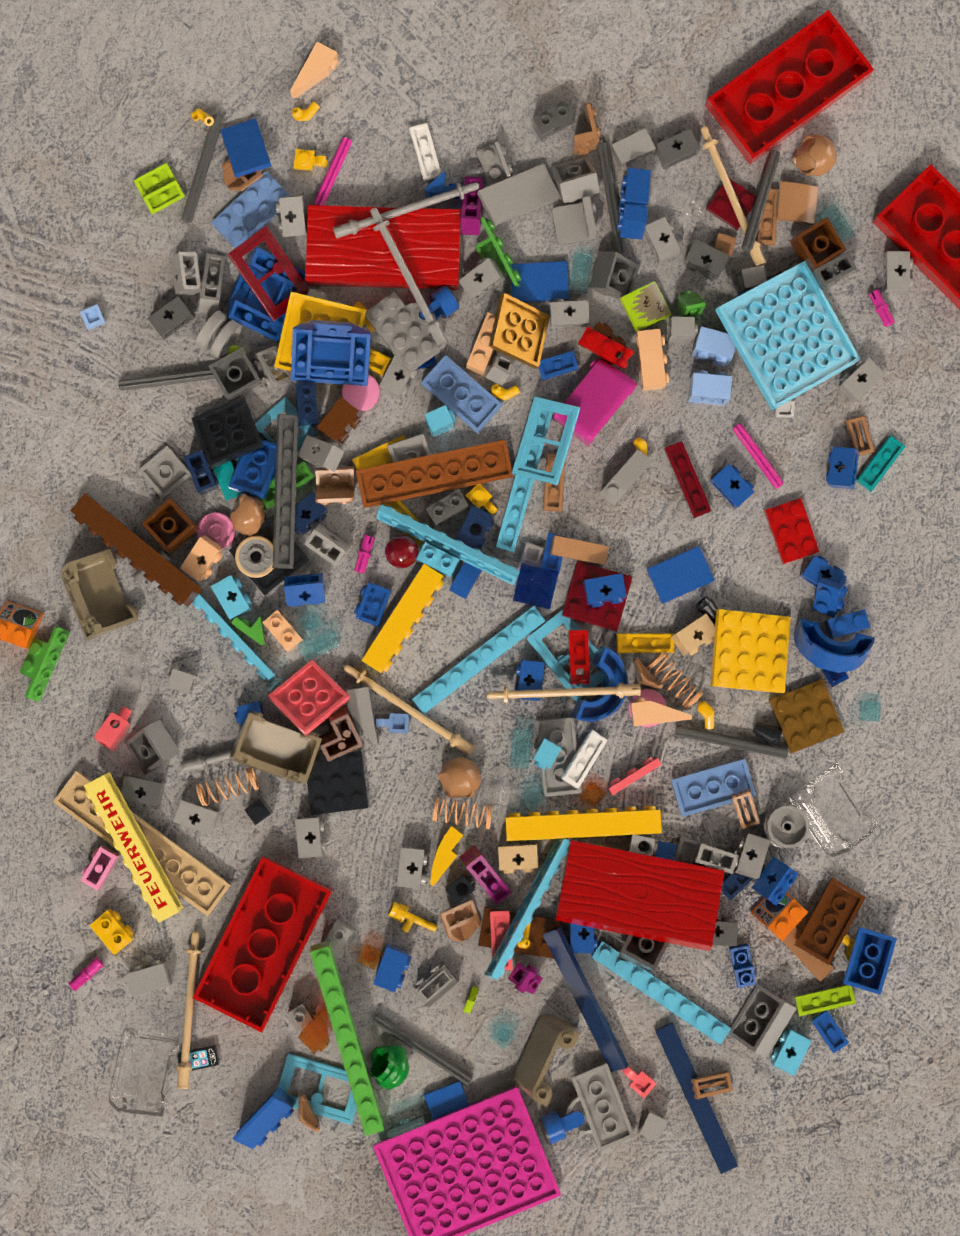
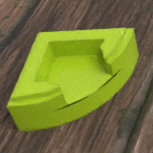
[463,986,479,1014]

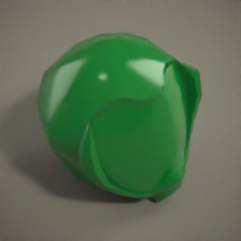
[370,1046,410,1090]

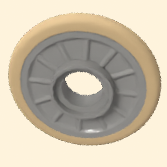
[235,536,274,578]

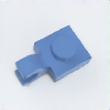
[376,713,409,733]

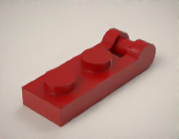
[578,326,634,369]
[568,630,590,685]

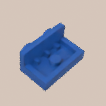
[813,577,848,618]
[354,582,392,627]

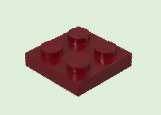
[706,179,756,231]

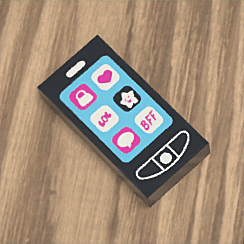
[177,1045,220,1071]

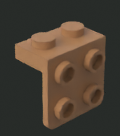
[572,102,600,155]
[315,467,355,505]

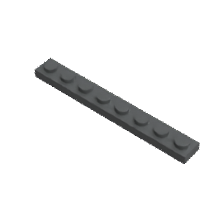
[272,414,298,569]

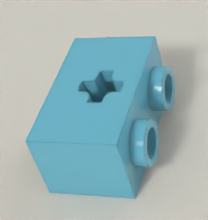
[424,405,456,438]
[416,542,459,578]
[211,575,252,621]
[532,738,562,770]
[770,1028,812,1076]

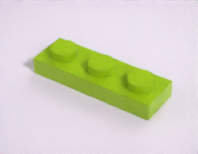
[794,985,856,1016]

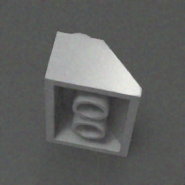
[728,984,797,1059]

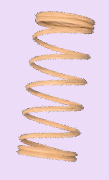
[647,652,703,709]
[196,767,259,807]
[432,797,493,830]

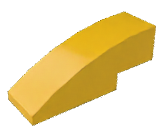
[430,825,463,886]

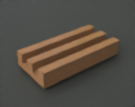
[845,415,875,456]
[730,788,760,830]
[691,1071,733,1099]

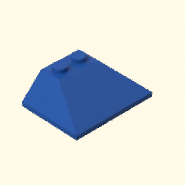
[227,247,306,342]
[291,320,371,386]

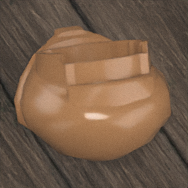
[792,134,837,176]
[231,493,265,536]
[438,757,481,798]

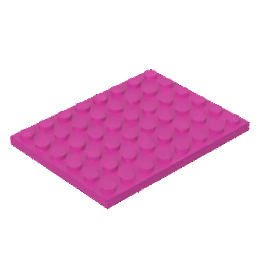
[373,1085,561,1236]

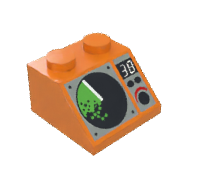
[0,601,44,649]
[751,893,808,941]

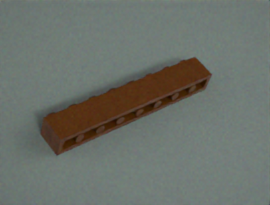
[70,493,203,607]

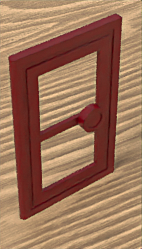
[227,226,310,321]

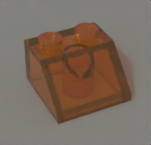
[298,1006,331,1054]

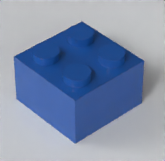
[373,943,412,992]

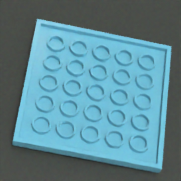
[715,261,861,411]

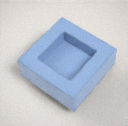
[80,304,106,330]

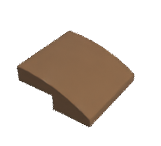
[777,181,818,225]

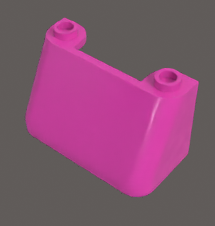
[553,359,638,447]

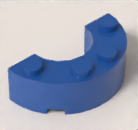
[794,618,875,673]
[570,646,628,722]

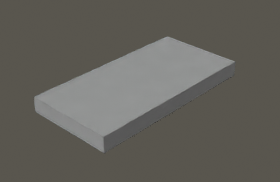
[477,164,561,227]
[536,717,582,797]

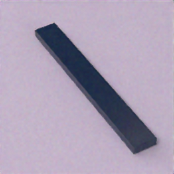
[542,927,629,1072]
[655,1023,738,1174]

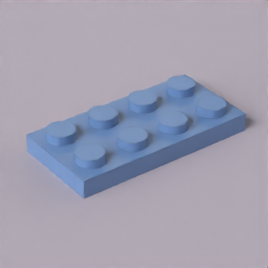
[211,171,290,248]
[420,355,503,434]
[671,759,756,817]

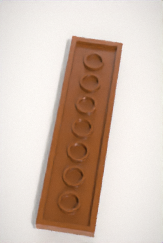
[356,439,513,508]

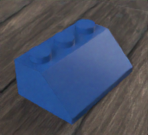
[843,927,897,995]
[232,1087,296,1149]

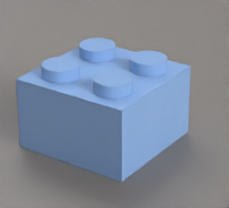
[691,326,736,367]
[688,370,732,405]

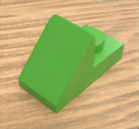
[231,616,266,646]

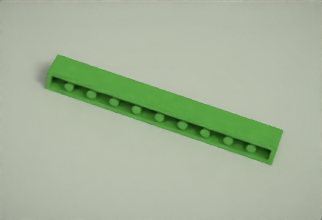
[310,940,384,1136]

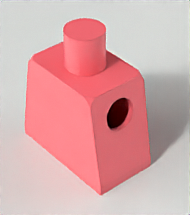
[94,706,132,752]

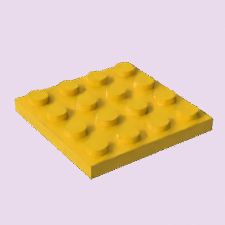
[274,292,366,371]
[710,609,791,693]

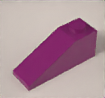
[461,177,484,235]
[459,845,512,905]

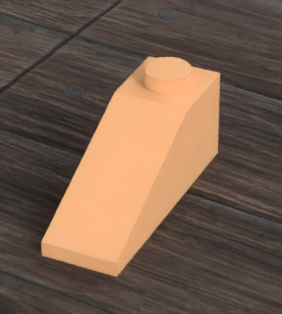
[290,42,339,98]
[630,698,692,726]

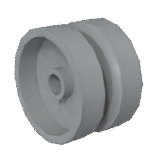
[196,310,242,360]
[762,805,810,848]

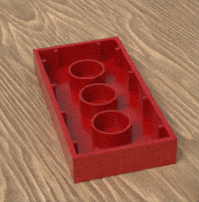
[705,10,874,165]
[873,164,960,310]
[305,205,461,290]
[556,840,724,951]
[192,856,333,1033]

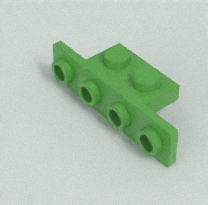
[475,216,522,287]
[19,626,70,702]

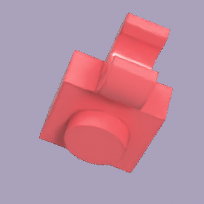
[622,1066,657,1098]

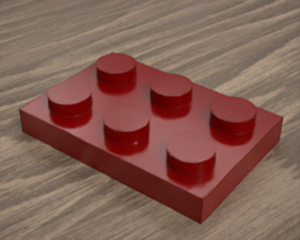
[764,498,820,565]

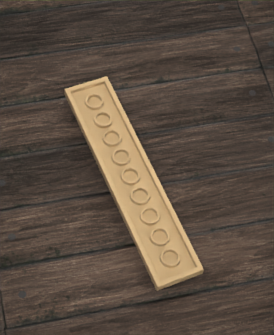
[53,771,232,917]

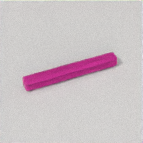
[313,137,352,206]
[733,423,784,489]

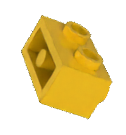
[89,909,135,955]

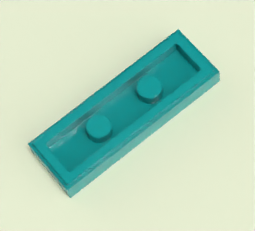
[856,435,906,492]

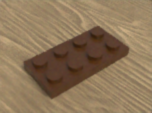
[794,878,866,965]
[478,907,561,959]

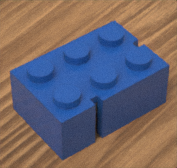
[617,168,651,240]

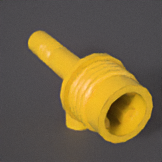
[388,901,438,933]

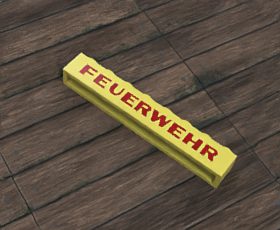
[84,772,184,922]

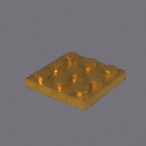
[489,293,550,369]
[768,679,845,754]

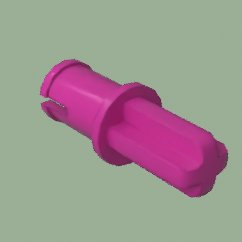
[868,289,895,327]
[354,535,375,574]
[68,957,104,991]

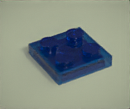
[513,563,559,609]

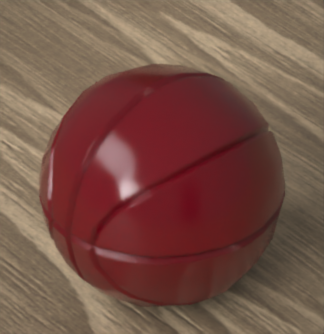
[385,535,419,568]

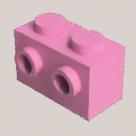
[81,845,121,890]

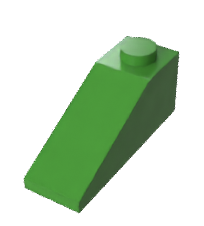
[676,291,706,319]

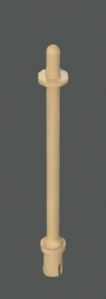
[701,126,767,267]
[344,665,475,756]
[486,683,641,703]
[176,931,203,1089]

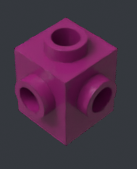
[508,962,543,994]

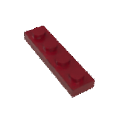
[664,441,712,519]

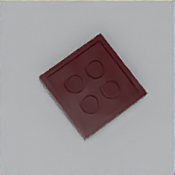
[562,561,633,632]

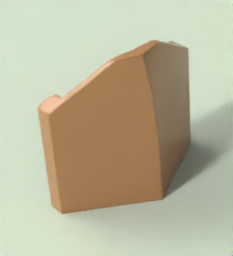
[222,159,263,191]
[633,658,663,689]
[439,900,481,942]
[297,1089,320,1132]

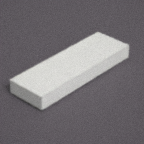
[409,123,442,183]
[561,729,607,789]

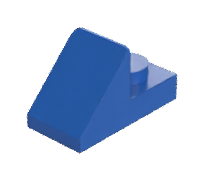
[425,171,462,199]

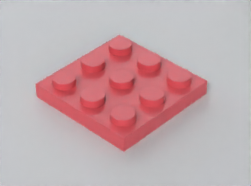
[268,660,350,736]

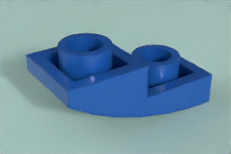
[449,562,483,599]
[729,943,757,988]

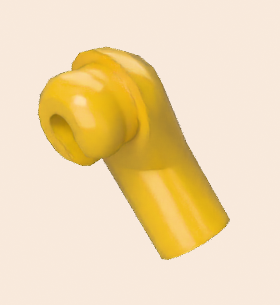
[291,101,320,121]
[190,108,214,126]
[491,384,520,401]
[633,437,647,456]
[697,701,714,729]
[517,922,531,948]
[842,933,855,961]

